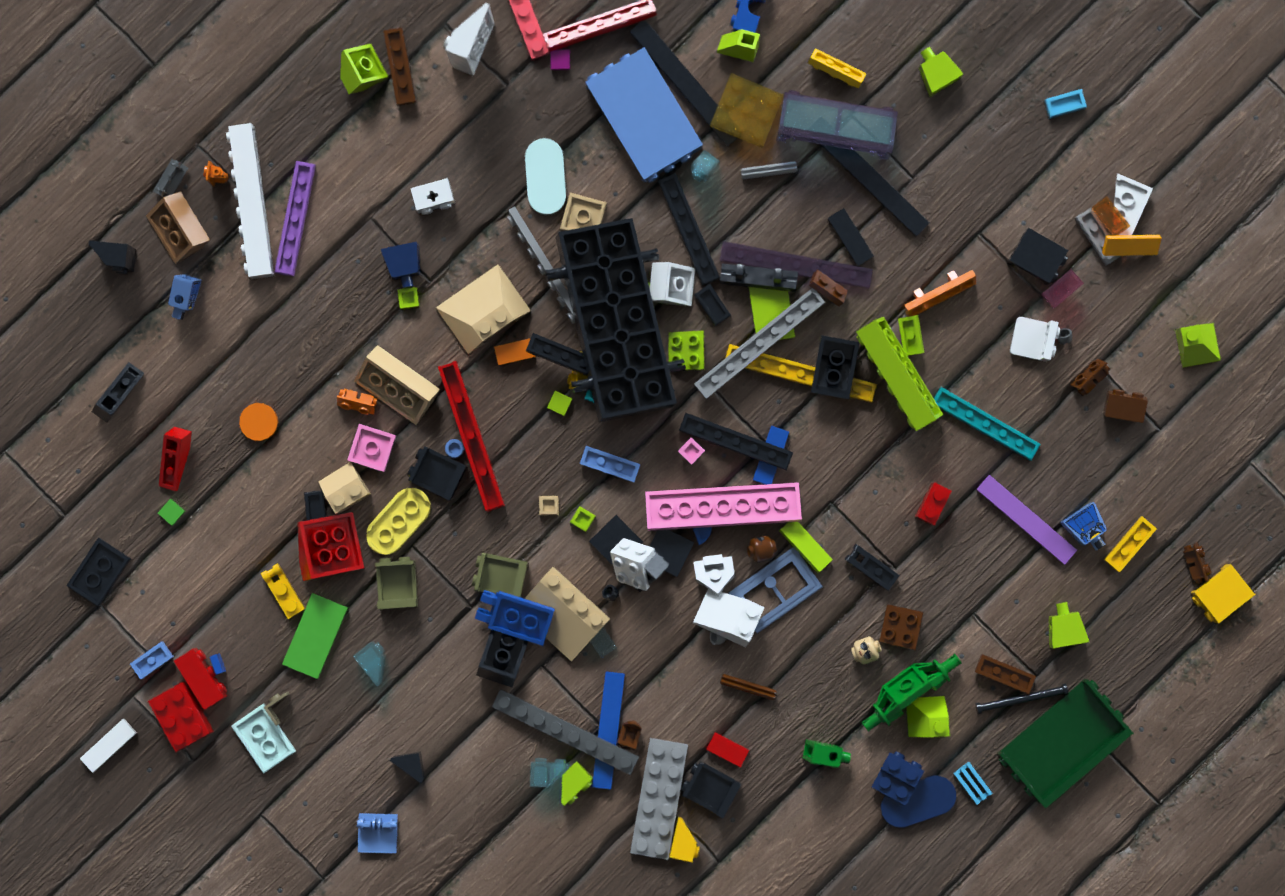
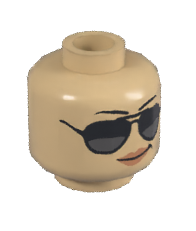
[851,636,882,665]

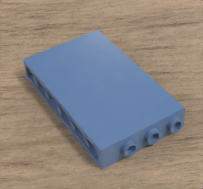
[585,47,703,183]

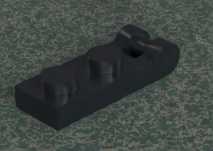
[845,544,900,591]

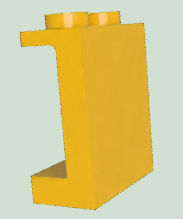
[1191,564,1255,623]

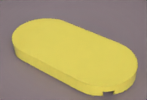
[366,488,431,555]

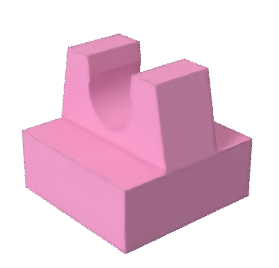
[678,438,705,465]

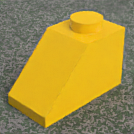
[669,817,699,862]

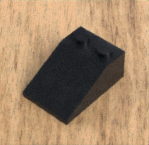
[811,335,859,399]
[476,629,528,688]

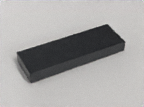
[827,208,874,267]

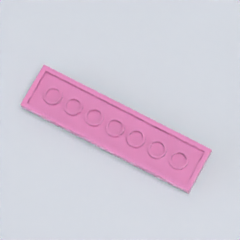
[645,483,802,531]

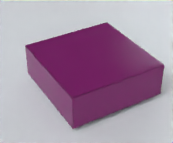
[550,50,570,71]

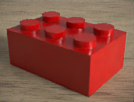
[148,681,214,752]

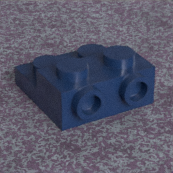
[871,751,924,807]

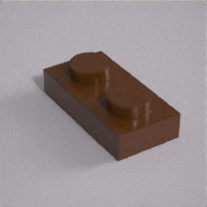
[809,269,848,307]

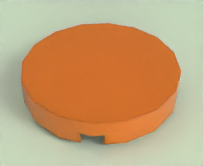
[239,403,278,441]

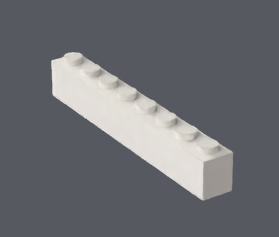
[226,123,274,279]

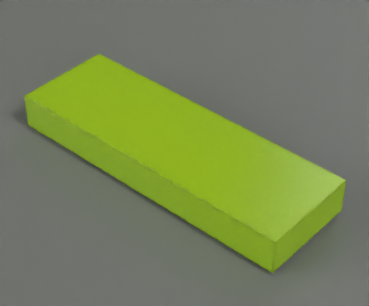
[779,522,833,573]

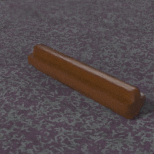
[720,674,776,700]

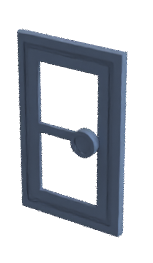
[729,547,823,634]

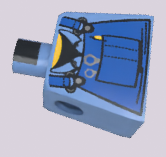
[168,274,202,320]
[1060,502,1107,550]

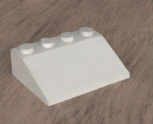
[444,3,495,75]

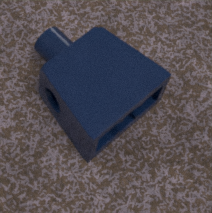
[381,242,420,289]

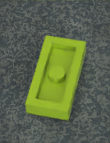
[898,315,925,356]

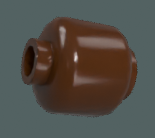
[747,536,777,563]

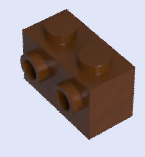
[1103,389,1148,423]

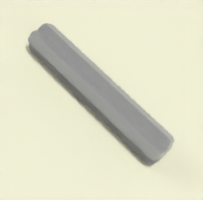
[741,161,797,179]

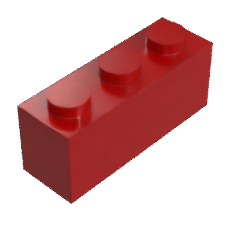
[174,648,227,710]

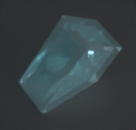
[353,641,385,686]

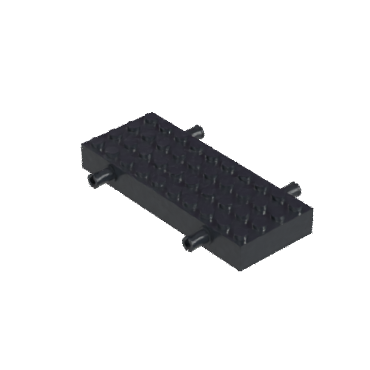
[545,218,686,423]

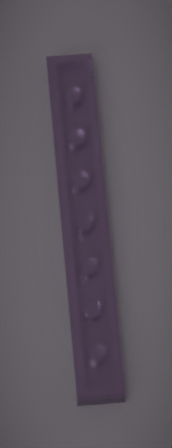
[719,241,873,289]

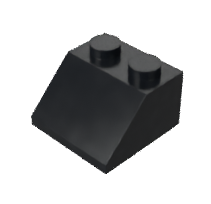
[89,240,136,275]

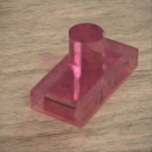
[1041,269,1084,309]

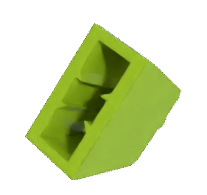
[919,47,964,97]
[1049,602,1089,648]

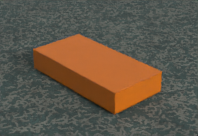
[494,339,536,366]

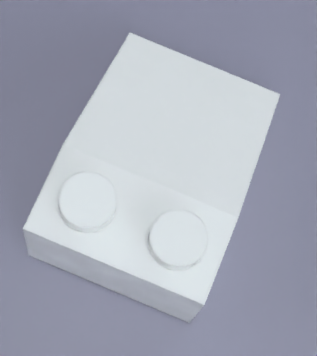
[693,589,764,647]

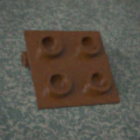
[879,604,924,650]

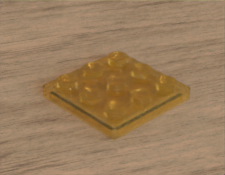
[710,73,784,148]

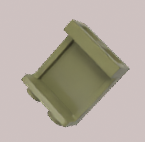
[472,553,528,598]
[375,557,418,609]

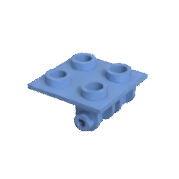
[357,813,398,853]

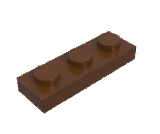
[974,654,1036,694]

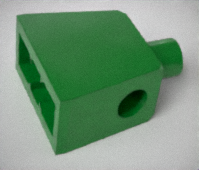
[802,739,851,767]

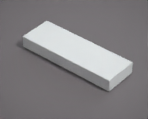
[80,719,137,773]

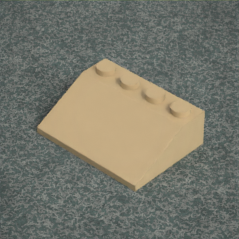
[525,567,610,662]

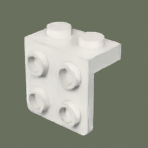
[1010,317,1060,362]
[610,538,656,591]

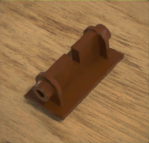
[1071,359,1110,396]
[1183,542,1212,584]

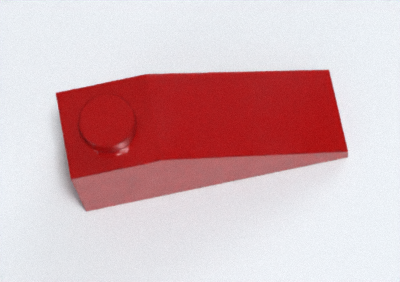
[159,427,192,491]

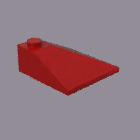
[298,512,364,581]

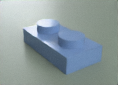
[130,641,174,679]

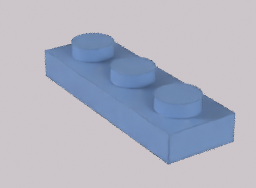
[580,446,640,482]

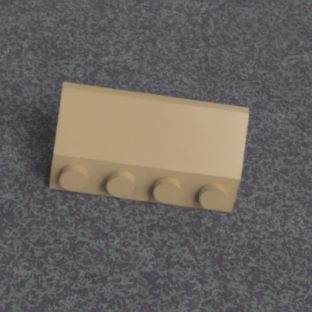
[354,345,440,425]

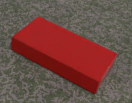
[706,732,749,767]

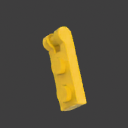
[261,563,305,619]

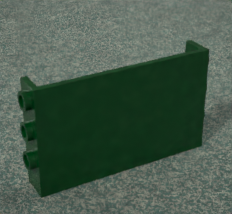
[997,679,1133,809]

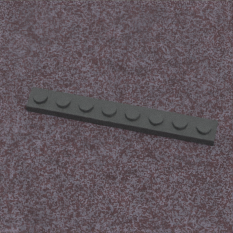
[492,689,639,775]

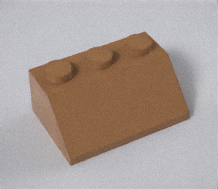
[146,192,210,264]

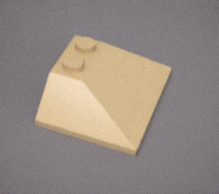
[436,265,531,355]

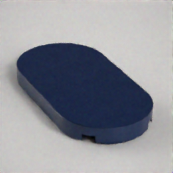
[880,775,956,827]

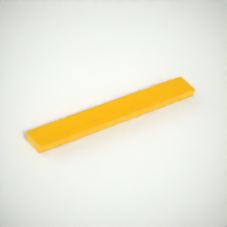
[726,344,877,403]

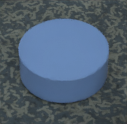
[445,439,465,458]

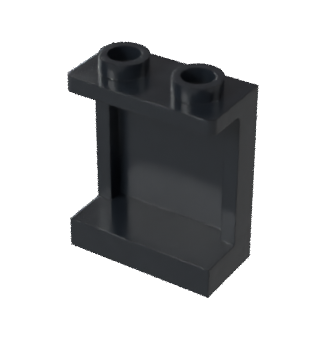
[1007,228,1069,285]
[407,446,468,501]
[681,761,741,818]

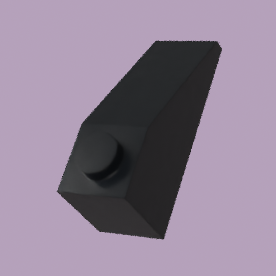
[91,362,144,423]

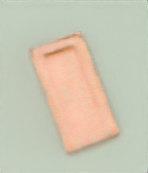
[1091,196,1130,236]

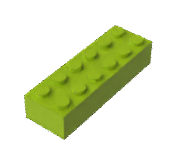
[856,317,943,431]

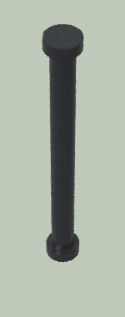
[975,683,1069,715]

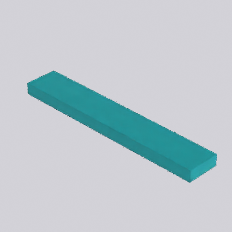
[934,387,1041,461]

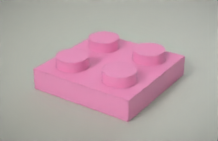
[347,424,396,472]

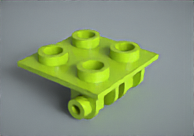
[668,331,704,370]

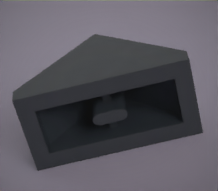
[389,751,425,783]

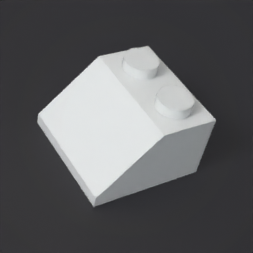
[650,262,695,306]

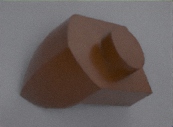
[616,720,642,750]

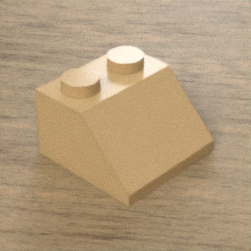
[319,462,371,514]

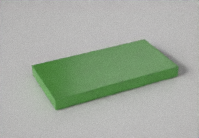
[282,593,348,679]

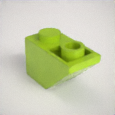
[717,29,760,62]
[561,761,593,805]

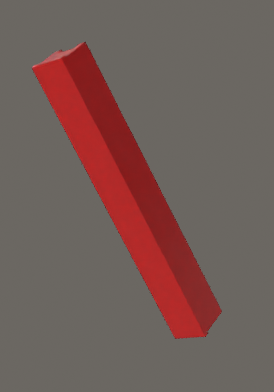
[438,361,505,512]

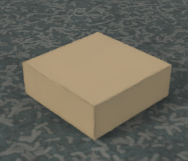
[539,496,559,515]

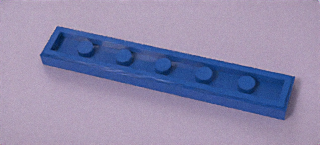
[592,671,625,789]

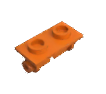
[203,161,229,187]
[337,389,378,415]

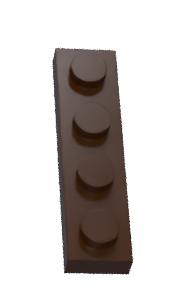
[384,27,416,106]

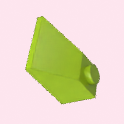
[340,44,388,94]
[1175,323,1221,368]
[906,696,950,737]

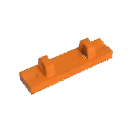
[904,270,977,317]

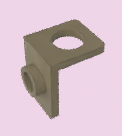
[264,692,289,726]

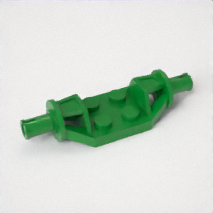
[861,654,962,732]

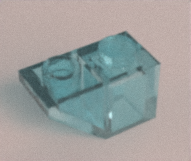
[690,150,720,182]
[530,758,570,787]

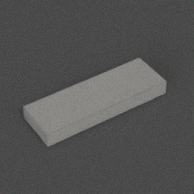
[1075,207,1121,266]

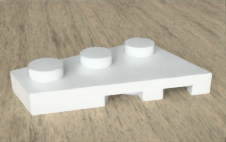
[1111,173,1153,236]

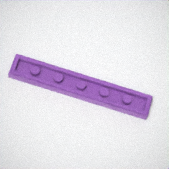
[274,161,316,277]
[976,475,1077,565]

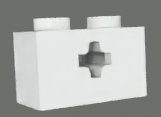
[410,178,455,215]

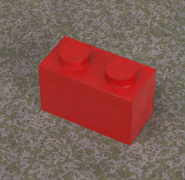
[915,482,952,526]

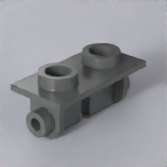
[153,159,189,197]

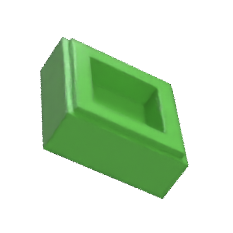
[158,499,186,526]

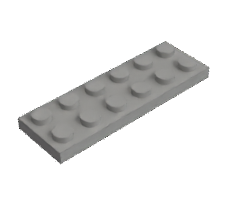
[630,738,688,860]

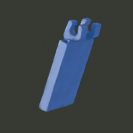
[475,590,555,646]

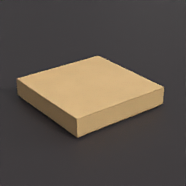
[560,193,607,231]

